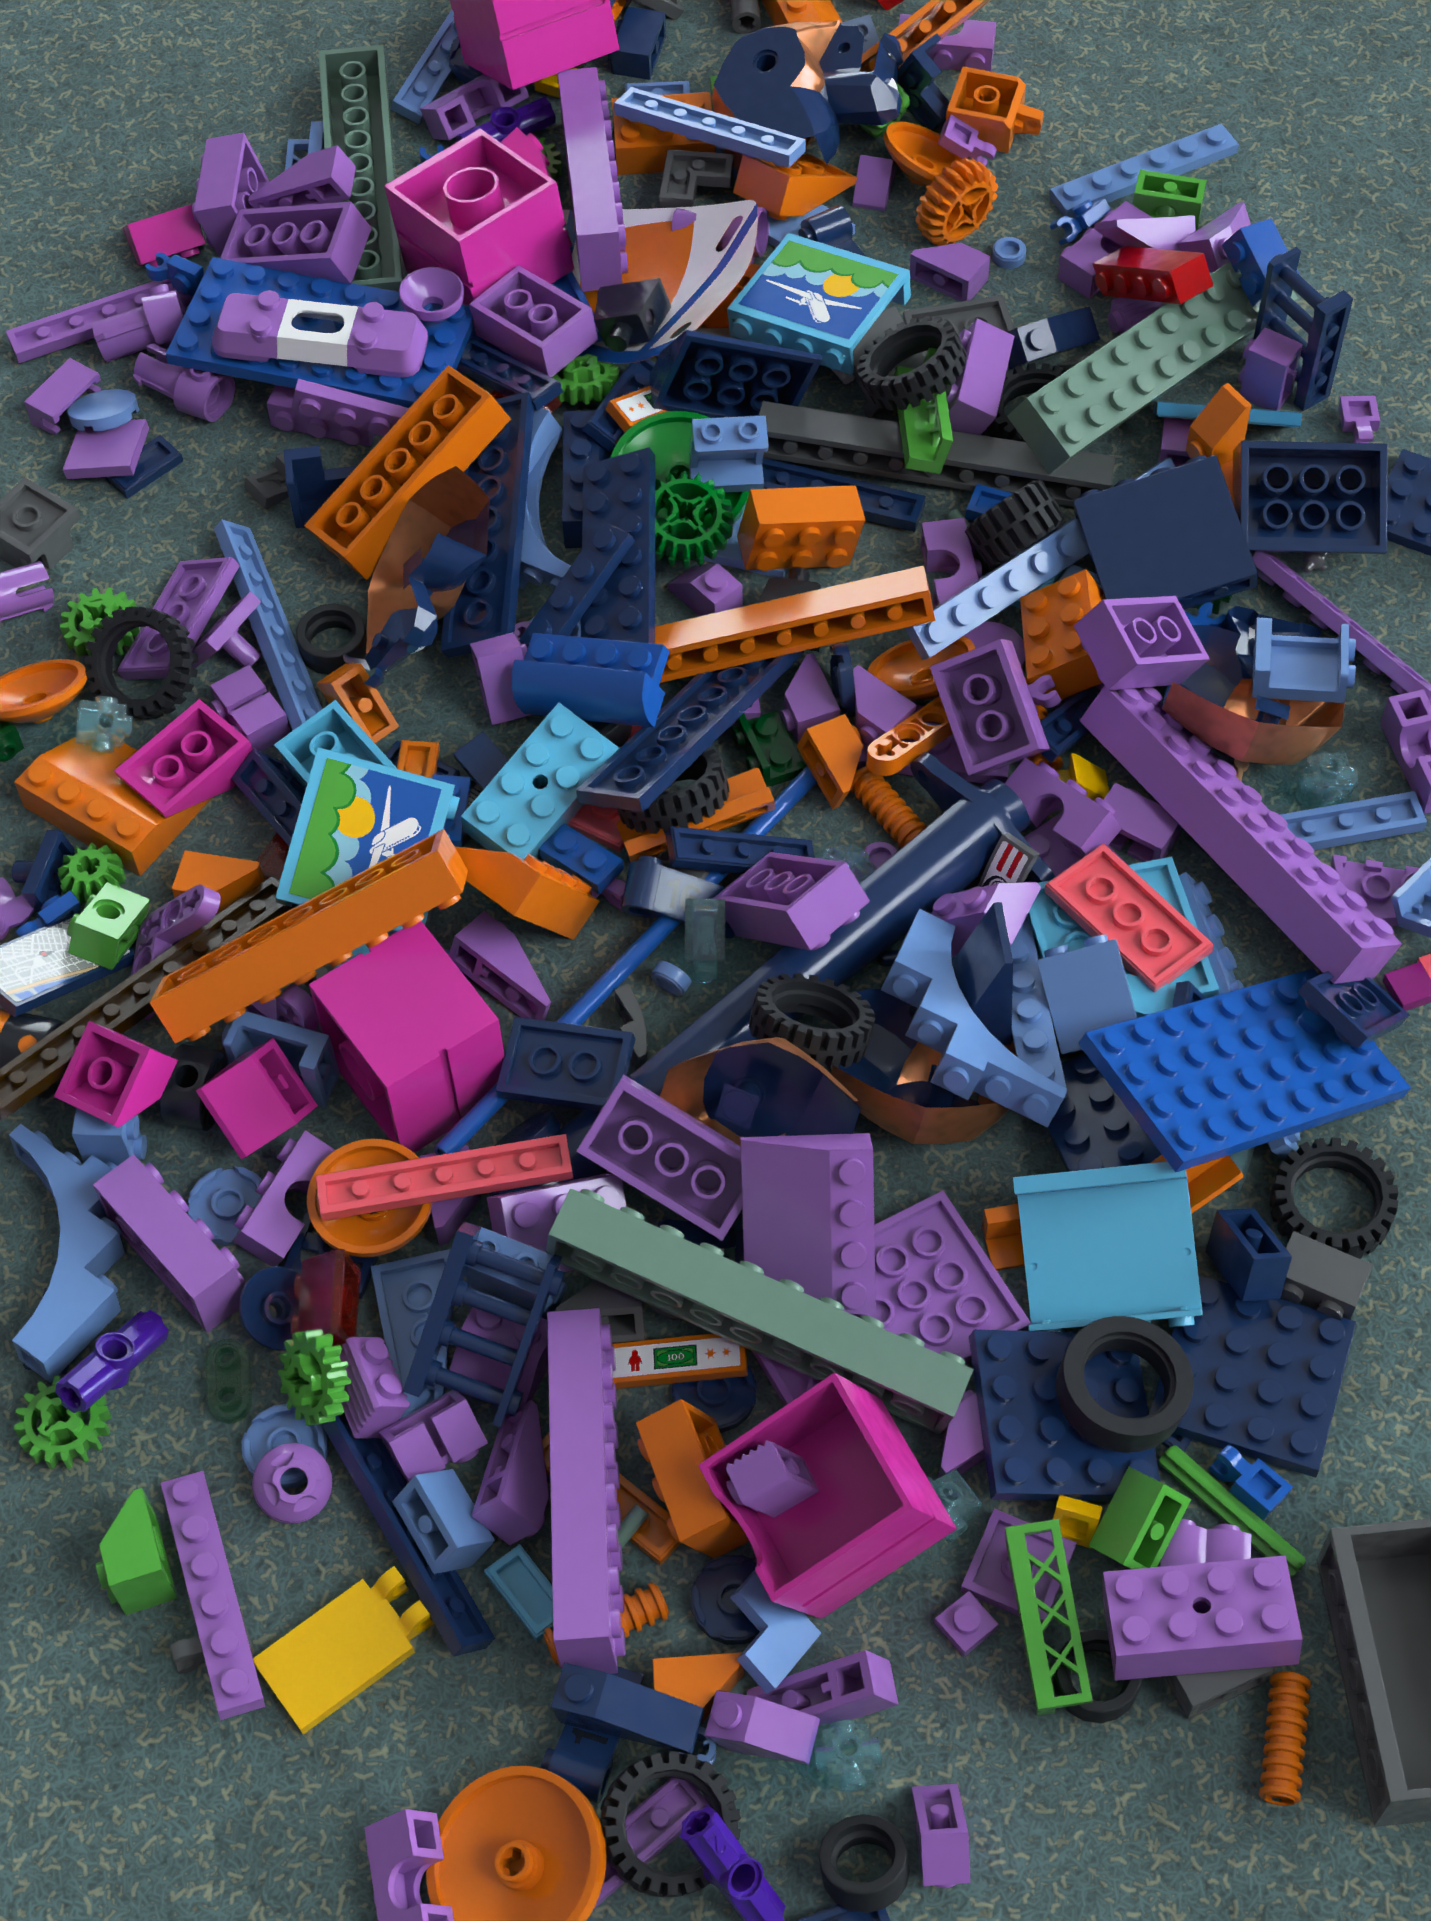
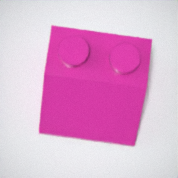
[122,204,206,267]
[54,1021,178,1127]

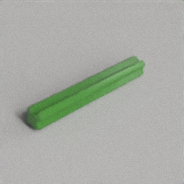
[1159,1445,1306,1578]

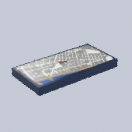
[0,910,135,1017]

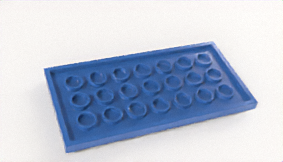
[166,257,474,408]
[1078,968,1411,1172]

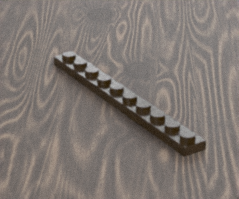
[0,876,297,1121]

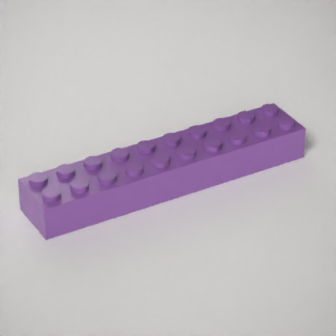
[1080,686,1402,984]

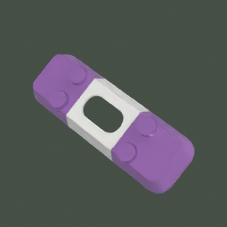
[212,290,428,378]

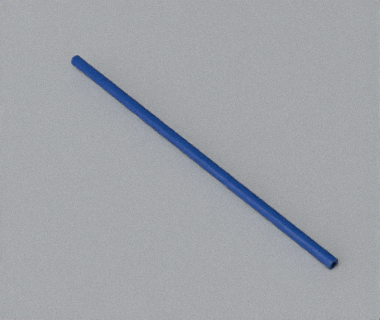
[434,766,817,1155]

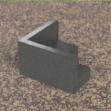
[659,150,734,208]

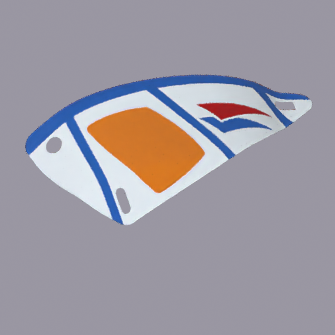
[562,200,758,364]

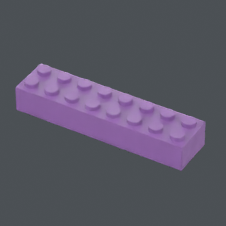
[558,67,628,291]
[547,1308,626,1674]

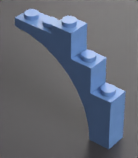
[518,408,571,590]
[881,909,1067,1127]
[9,1124,125,1383]

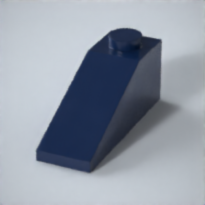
[1007,306,1100,370]
[551,1662,704,1755]

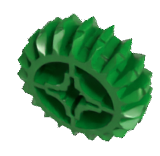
[655,470,734,569]

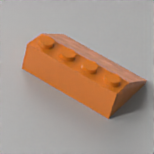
[14,726,212,876]
[454,846,600,940]

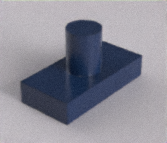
[11,830,75,914]

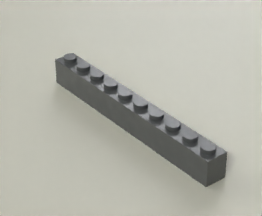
[759,401,1115,507]

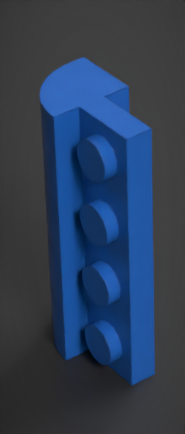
[511,633,670,728]

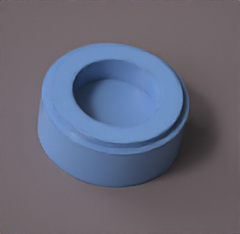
[992,237,1026,269]
[651,961,692,996]

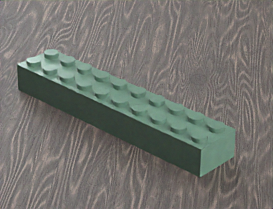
[319,45,404,292]
[1007,261,1298,474]
[546,1188,974,1435]

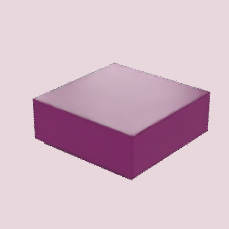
[1382,962,1431,1011]

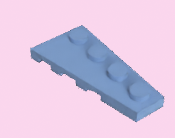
[371,1249,450,1420]

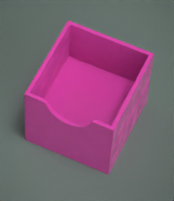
[450,0,620,90]
[384,128,574,305]
[309,921,505,1153]
[698,1372,957,1619]

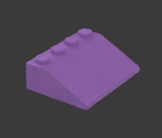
[740,1133,876,1314]

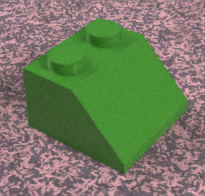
[96,1488,178,1615]

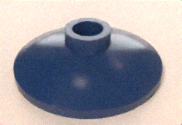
[239,1266,318,1351]

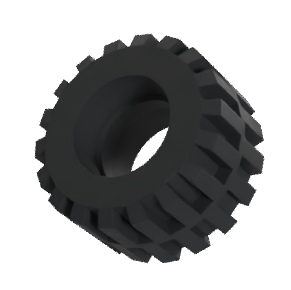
[965,480,1066,569]

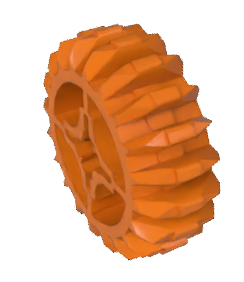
[915,158,998,246]

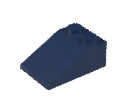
[952,902,1013,1045]

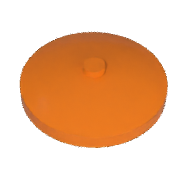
[426,1766,606,1921]

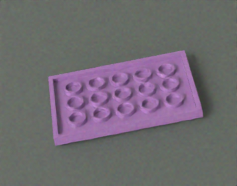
[751,1190,1032,1406]

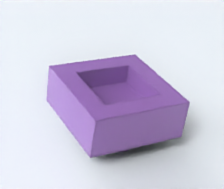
[934,1591,999,1657]

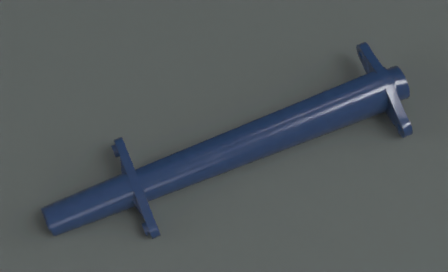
[489,752,1055,1196]

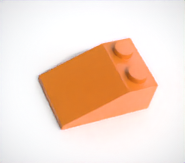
[733,154,857,220]

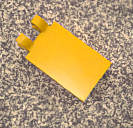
[253,1566,434,1734]

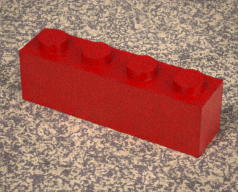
[1092,246,1213,304]

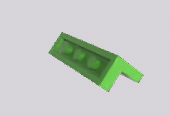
[893,348,953,474]
[1005,1519,1093,1716]

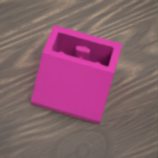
[196,1038,318,1159]

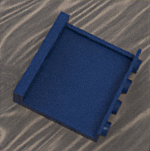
[1073,455,1258,610]

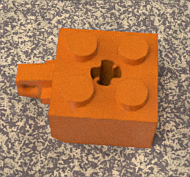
[946,66,1044,153]

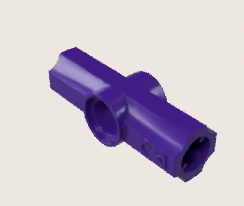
[456,97,556,142]
[55,1310,169,1413]
[679,1806,786,1921]

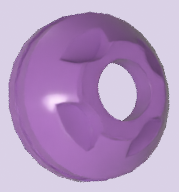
[399,267,464,323]
[252,1443,332,1524]

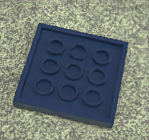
[1046,1054,1162,1172]
[1149,1274,1356,1478]
[969,1329,1160,1501]

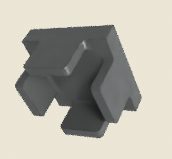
[0,477,81,569]

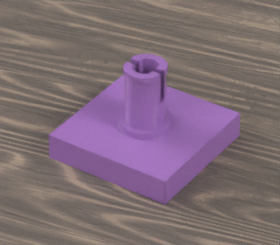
[192,591,262,669]

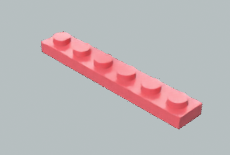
[316,1134,573,1221]

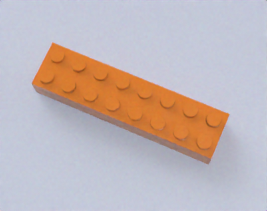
[149,829,468,1044]

